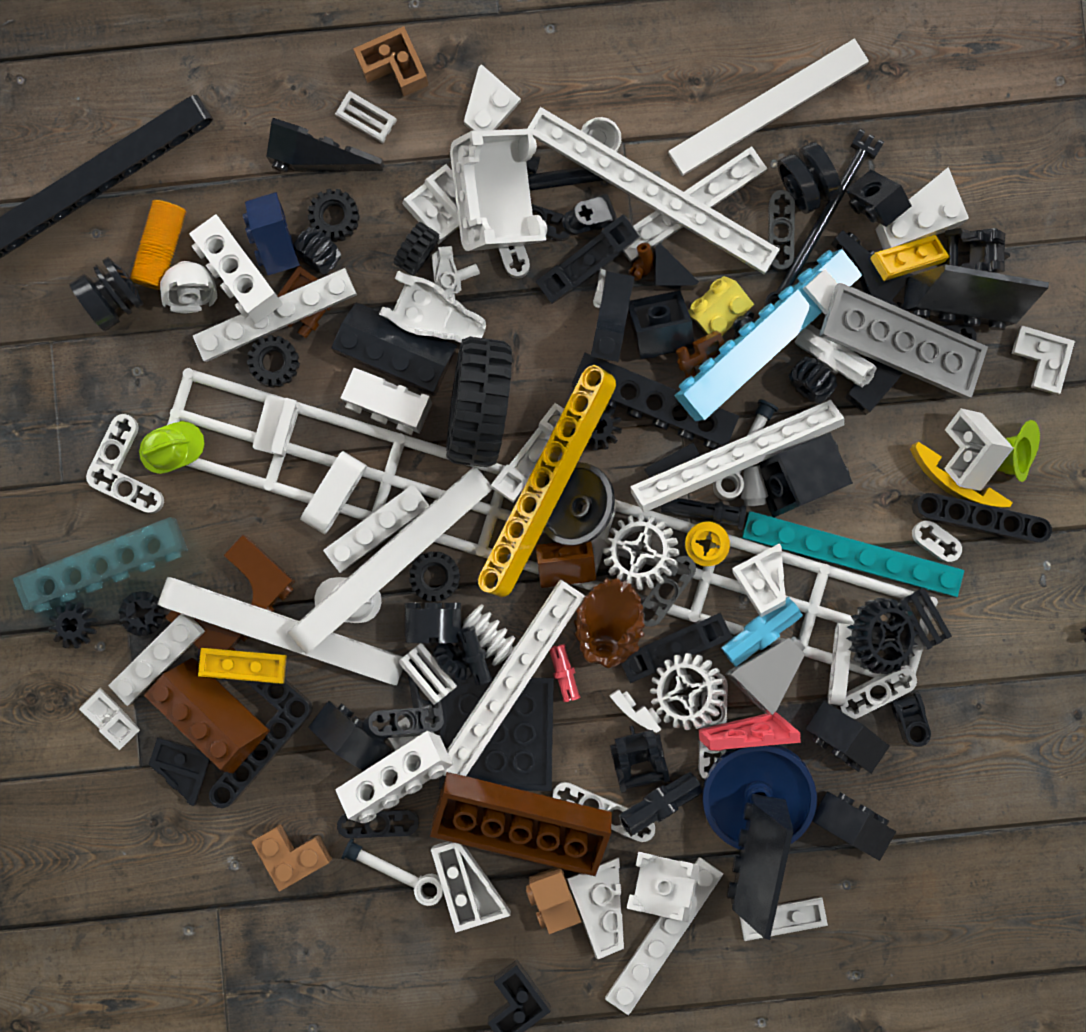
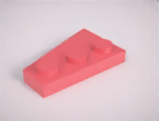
[698,712,801,751]

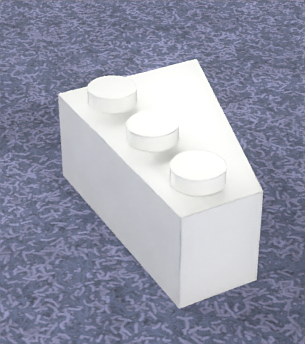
[431,841,511,933]

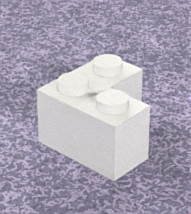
[944,408,1013,491]

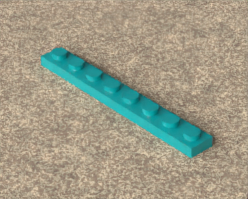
[741,511,965,597]

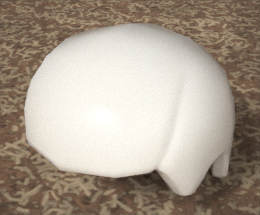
[580,117,621,152]

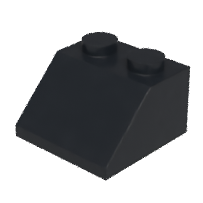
[628,290,694,359]

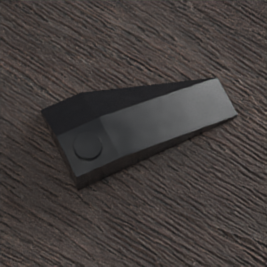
[266,118,384,172]

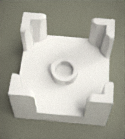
[627,852,700,922]

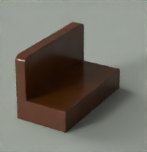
[535,541,596,588]

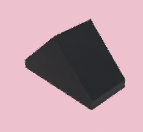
[654,243,699,290]

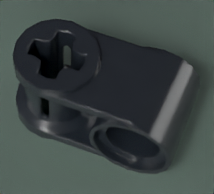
[562,194,617,235]
[890,691,931,747]

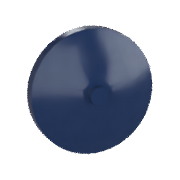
[703,745,817,850]

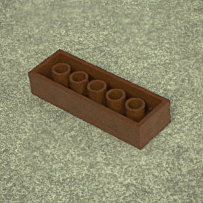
[430,772,612,877]

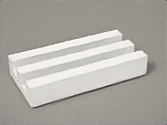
[335,91,397,144]
[398,643,457,705]

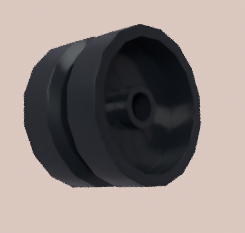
[777,142,842,214]

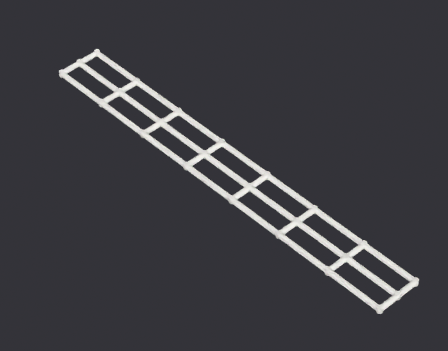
[167,368,938,685]

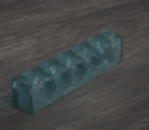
[13,517,188,613]

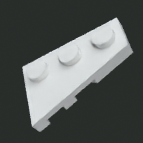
[566,857,624,959]

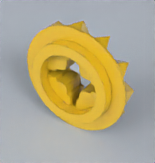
[685,522,730,566]

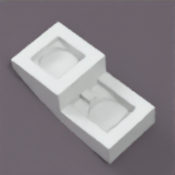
[79,688,140,750]

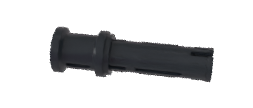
[660,498,746,530]

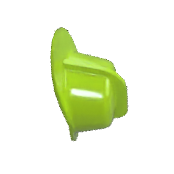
[997,420,1040,482]
[139,421,205,474]

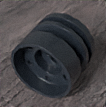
[69,257,144,332]

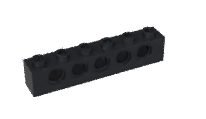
[571,352,740,450]

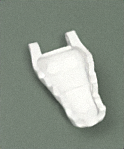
[379,271,486,343]

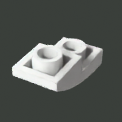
[609,689,662,733]

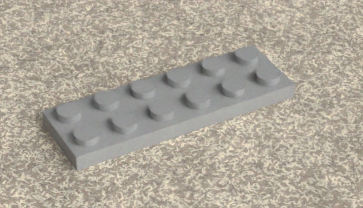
[819,282,988,399]

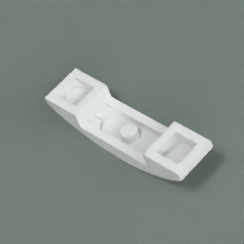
[490,403,564,503]

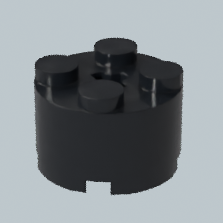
[405,602,461,643]

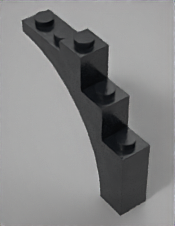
[831,230,913,415]

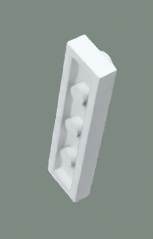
[323,484,430,573]
[108,613,205,706]

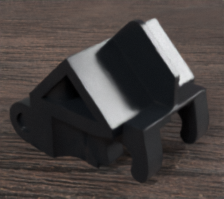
[944,228,1010,273]
[609,726,670,793]

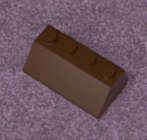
[144,658,270,774]

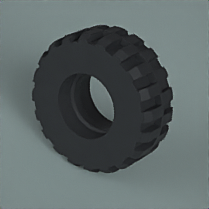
[446,336,512,467]

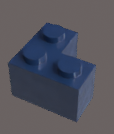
[243,192,300,275]

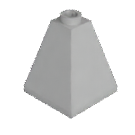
[725,636,805,715]

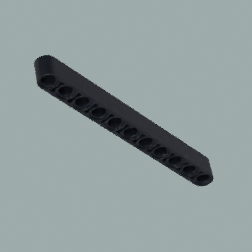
[0,95,213,259]

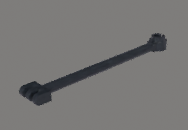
[764,128,884,307]

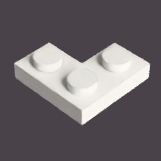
[1011,326,1075,395]

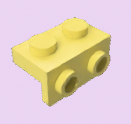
[688,276,754,336]

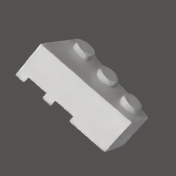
[875,168,969,250]
[341,368,432,435]

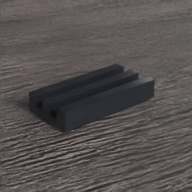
[898,587,952,650]

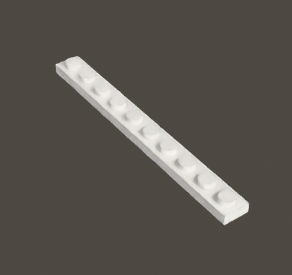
[527,107,779,274]

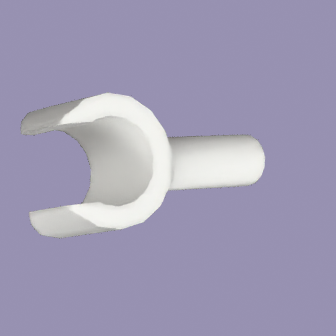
[593,269,606,308]

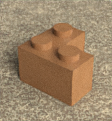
[353,26,429,97]
[252,824,332,892]
[526,867,581,934]

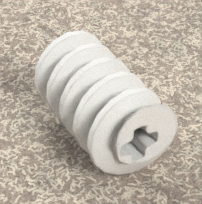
[461,604,516,666]

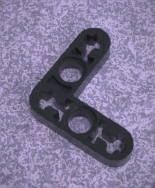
[363,654,444,739]

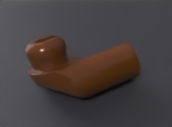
[629,242,655,281]

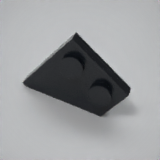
[149,737,210,806]

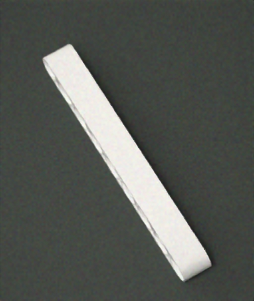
[287,466,492,654]
[158,577,403,685]

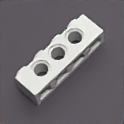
[189,214,283,323]
[335,731,453,823]

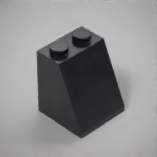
[759,432,853,518]

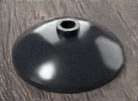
[543,462,615,546]

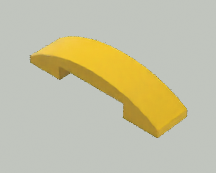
[910,442,1013,509]

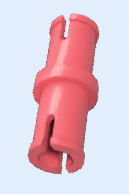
[549,644,581,702]

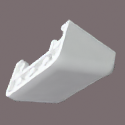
[450,129,547,251]

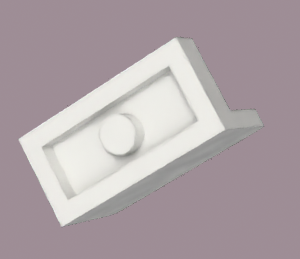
[253,395,300,457]

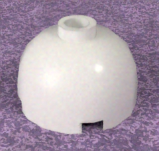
[160,261,217,313]

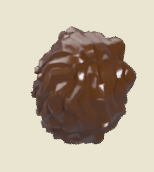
[574,578,645,668]

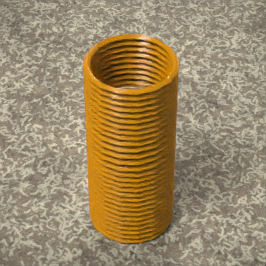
[129,200,187,290]

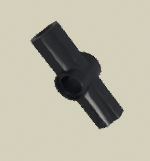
[619,772,703,837]

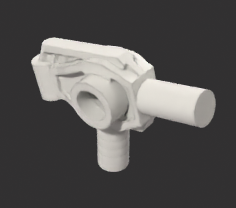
[432,246,480,299]

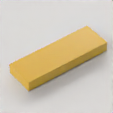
[870,235,949,281]
[198,648,287,684]

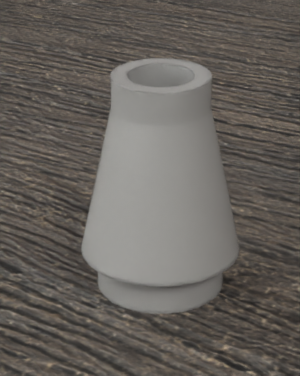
[741,464,769,506]

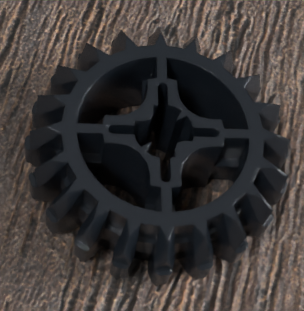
[846,598,920,675]

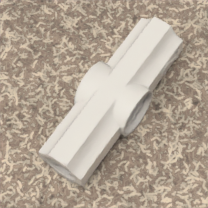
[795,324,877,387]

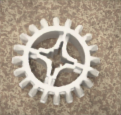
[603,514,679,590]
[650,653,726,730]

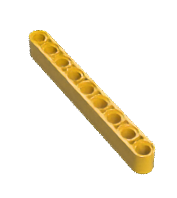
[478,365,616,597]

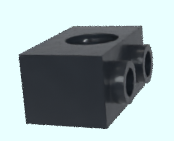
[846,169,912,227]

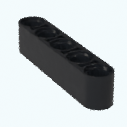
[912,493,1052,544]

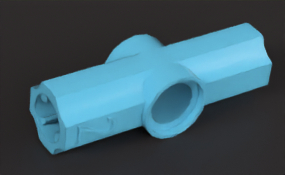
[721,597,803,667]

